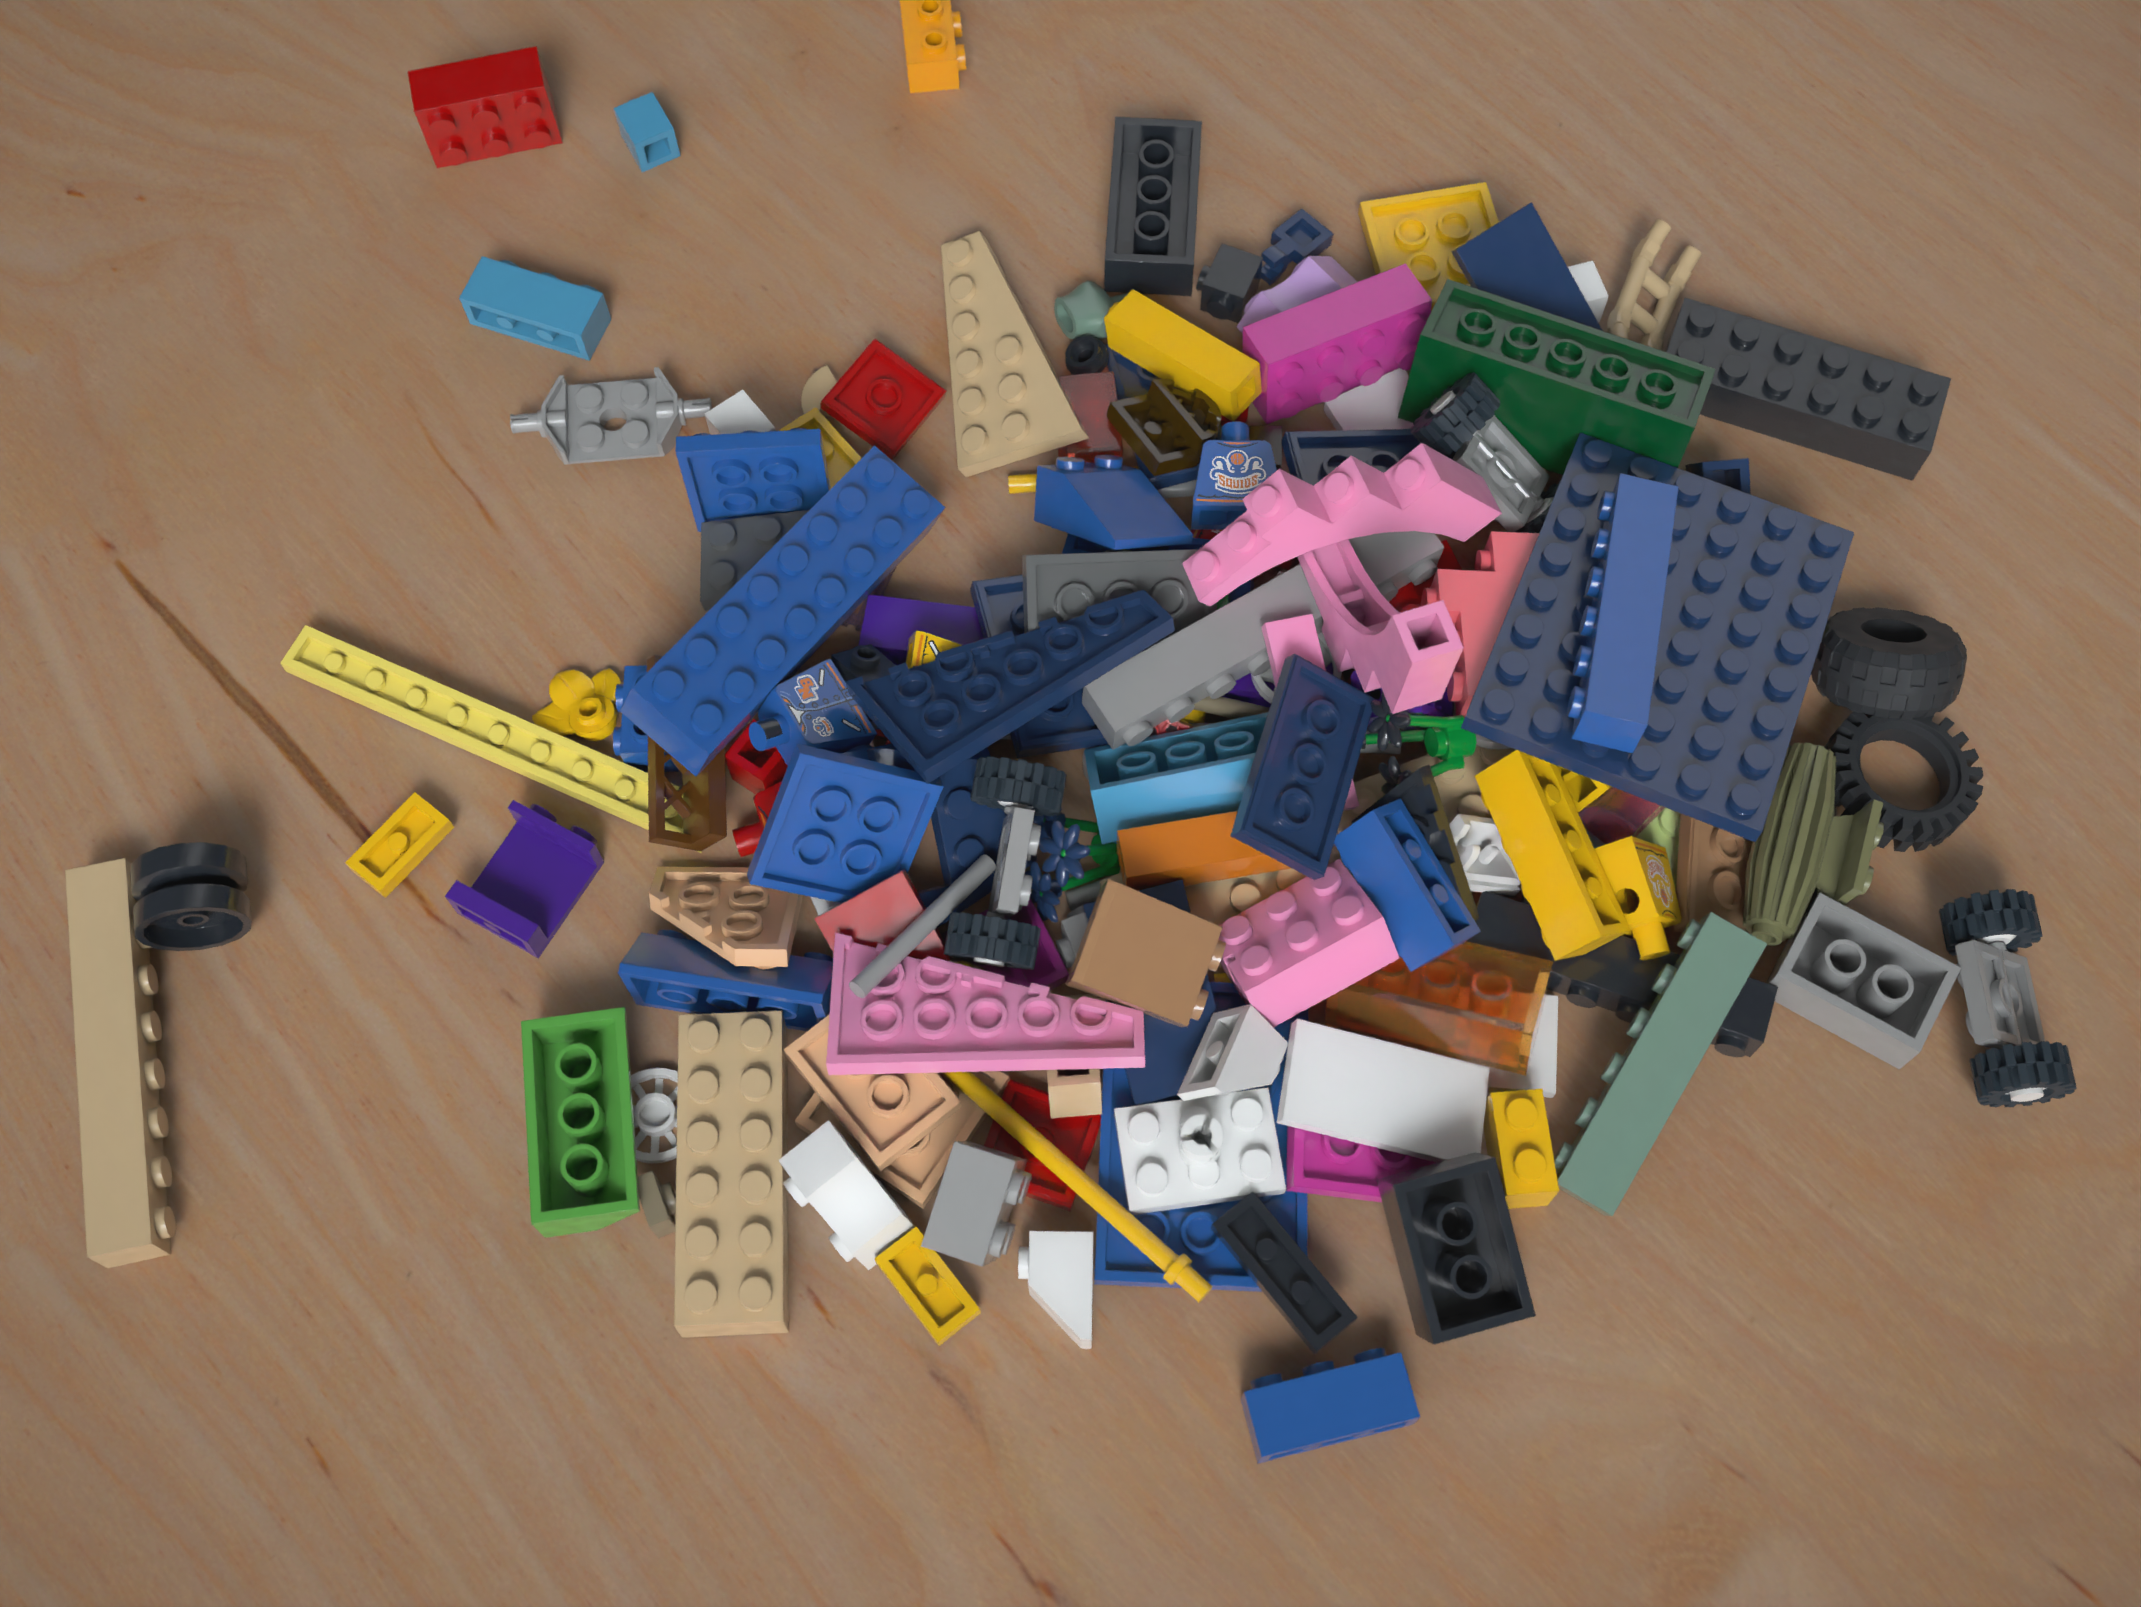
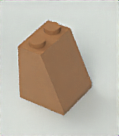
[1065,879,1226,1028]

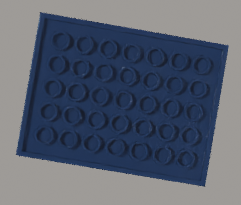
[1461,433,1854,842]

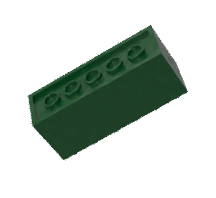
[1397,279,1716,475]

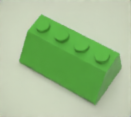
[521,1007,640,1238]

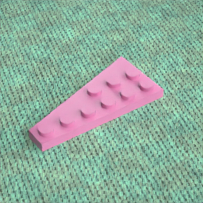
[826,932,1145,1075]

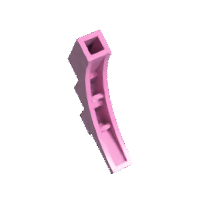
[1182,443,1502,606]
[1297,539,1464,714]

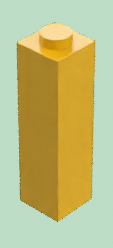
[1104,289,1262,422]

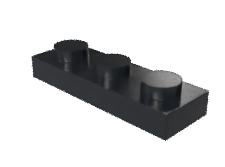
[1211,1191,1357,1355]

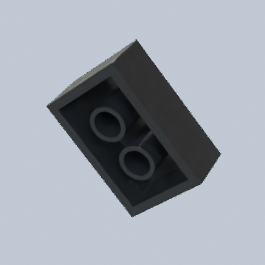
[1376,1152,1536,1345]

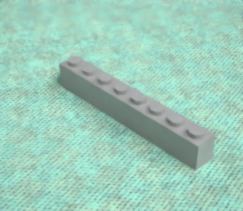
[1082,531,1444,750]

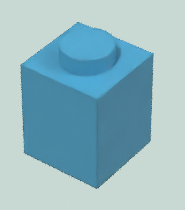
[613,92,681,172]

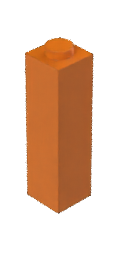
[1116,811,1292,891]

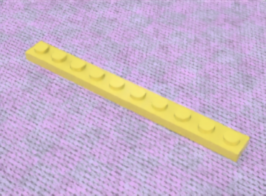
[280,625,702,853]

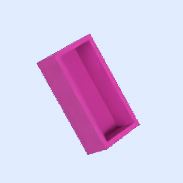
[1243,263,1432,425]

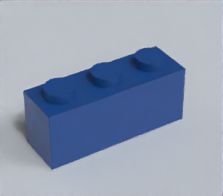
[1334,798,1481,972]
[1241,1348,1420,1464]

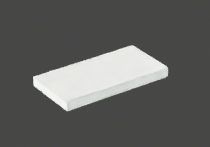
[1277,1019,1490,1163]

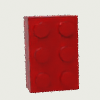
[407,46,563,168]

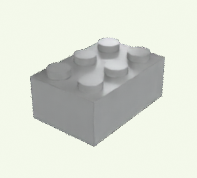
[1766,893,1961,1070]

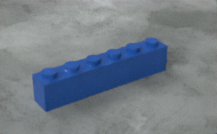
[1567,473,1678,753]

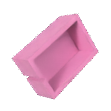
[1218,859,1399,1027]

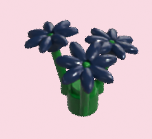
[1025,807,1120,923]

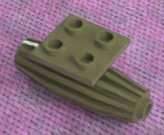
[1743,742,1884,945]

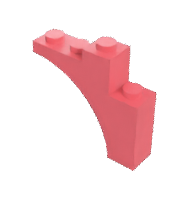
[1421,531,1539,718]

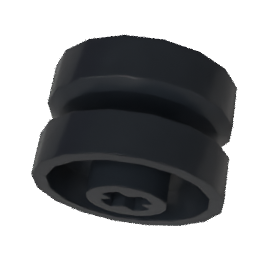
[130,842,252,951]

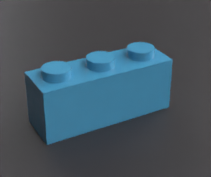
[459,256,611,361]

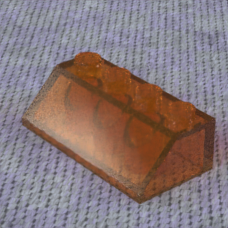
[1325,941,1553,1076]

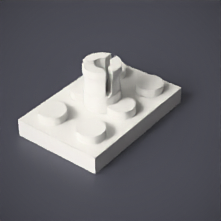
[1114,1088,1286,1215]

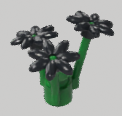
[1361,692,1477,794]

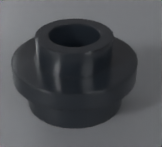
[1065,336,1109,380]

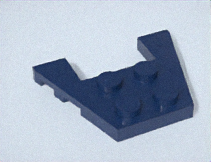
[867,748,1038,928]

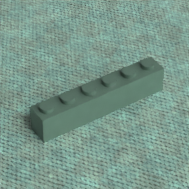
[1554,912,1767,1216]

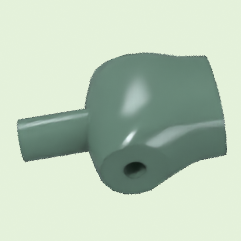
[1054,281,1128,339]

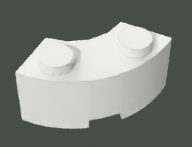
[778,1120,915,1270]

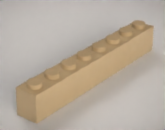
[65,858,176,1268]

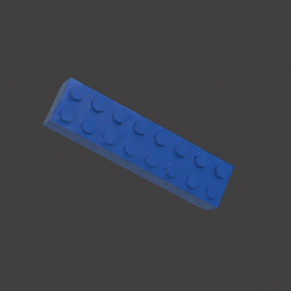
[620,445,946,776]

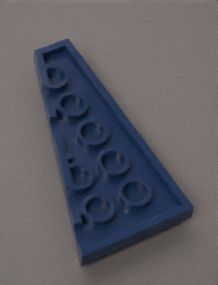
[845,590,1175,784]

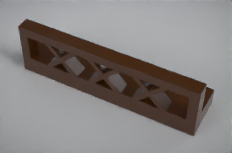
[647,655,727,852]

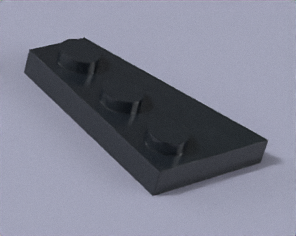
[1351,765,1480,922]

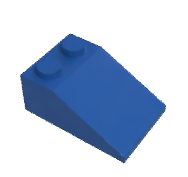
[1034,455,1193,550]

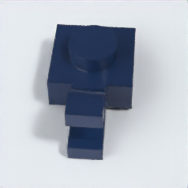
[1261,209,1334,286]

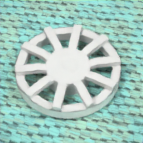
[631,1068,678,1163]

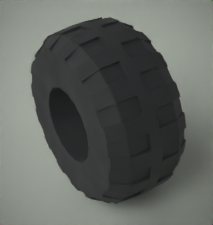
[1811,607,1967,719]

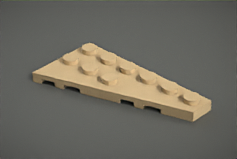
[941,231,1089,477]

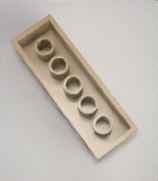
[674,1011,789,1338]

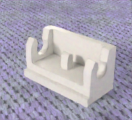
[1449,814,1521,896]

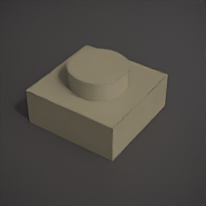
[638,1171,676,1238]

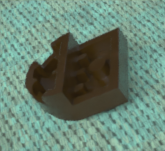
[1106,379,1221,477]

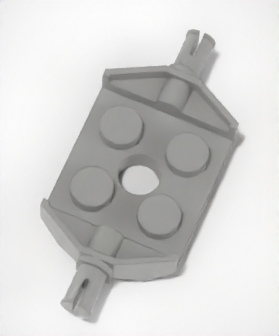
[510,367,712,465]

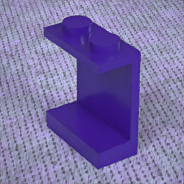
[445,800,604,959]

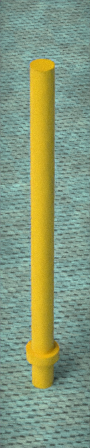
[942,1072,1213,1302]

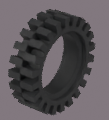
[1824,711,1983,852]

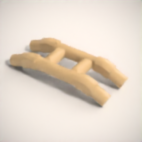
[1607,219,1702,350]

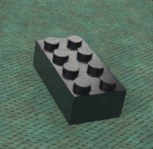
[1104,117,1202,297]

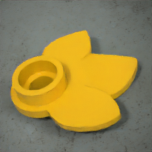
[532,668,622,741]

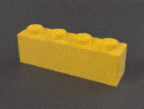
[1474,750,1631,961]

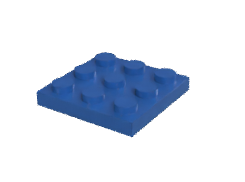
[676,428,831,532]
[747,743,944,903]

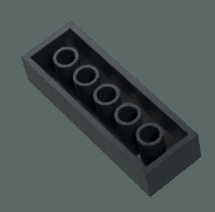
[1664,298,1951,481]

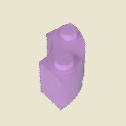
[1236,256,1357,333]

